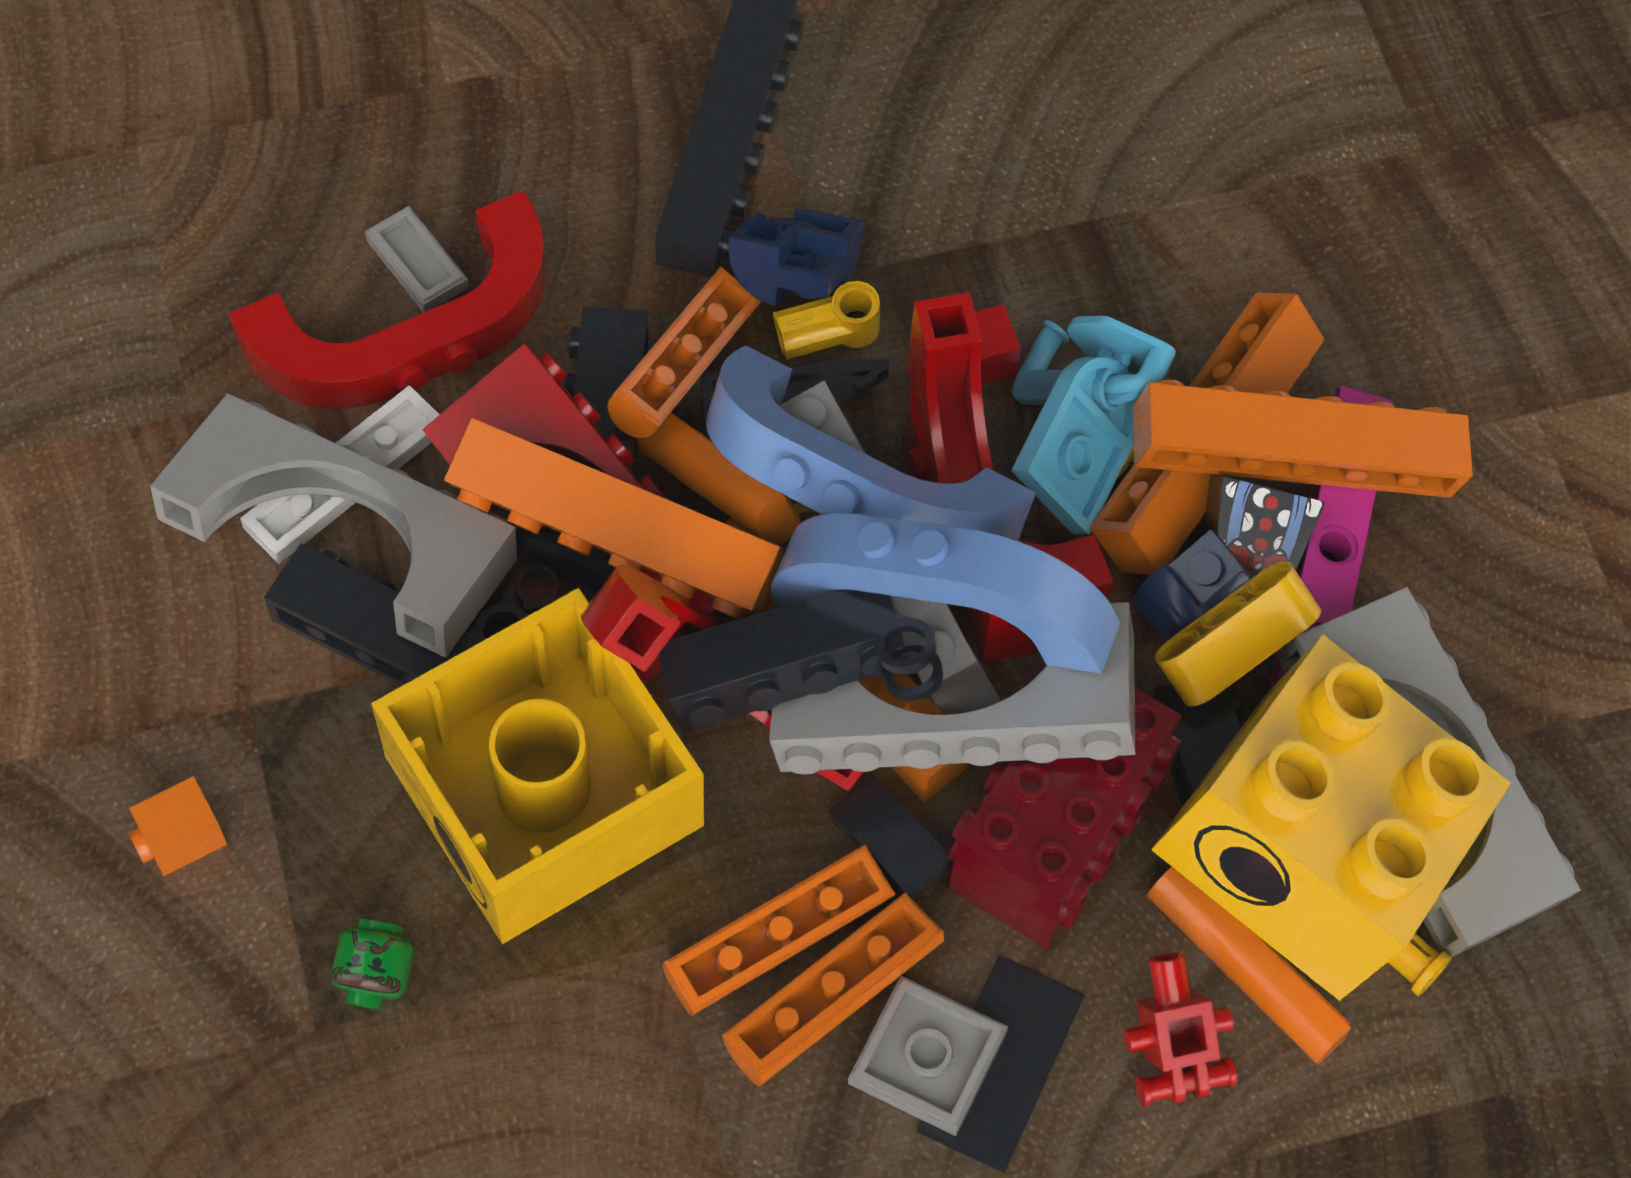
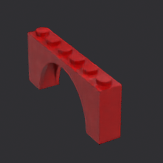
[907,292,1038,663]
[422,343,728,686]

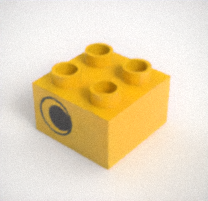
[371,588,704,944]
[1151,634,1512,1001]

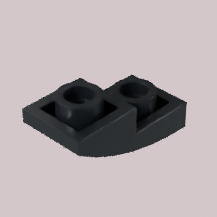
[828,775,954,900]

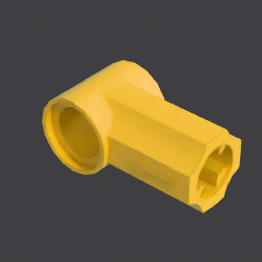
[773,281,880,360]

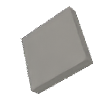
[848,976,1008,1136]

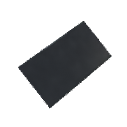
[917,956,1085,1173]

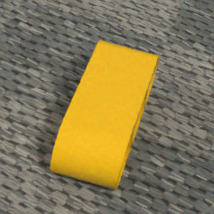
[1154,561,1322,707]

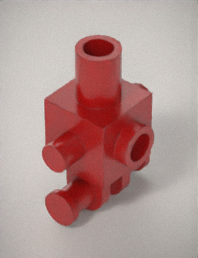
[1123,952,1237,1107]

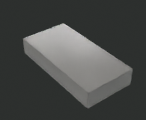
[365,206,469,313]

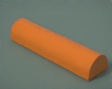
[607,267,761,438]
[637,413,802,545]
[662,845,895,1016]
[1147,867,1351,1065]
[722,893,944,1087]

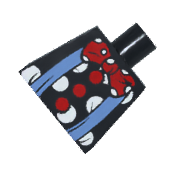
[1204,474,1325,576]

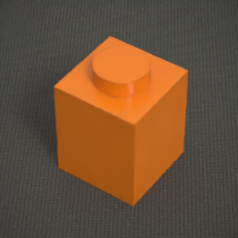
[128,776,228,877]

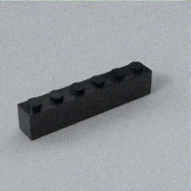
[655,0,804,277]

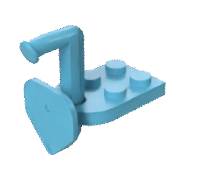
[1011,316,1176,535]

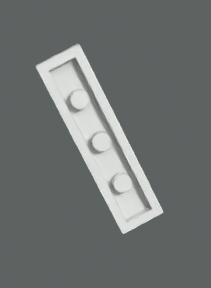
[240,385,440,564]

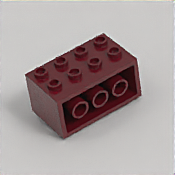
[948,688,1183,950]

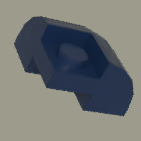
[728,208,864,306]
[1131,530,1254,643]

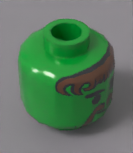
[331,919,415,1010]

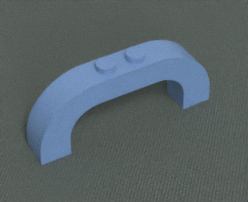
[706,345,1036,541]
[771,513,1120,674]

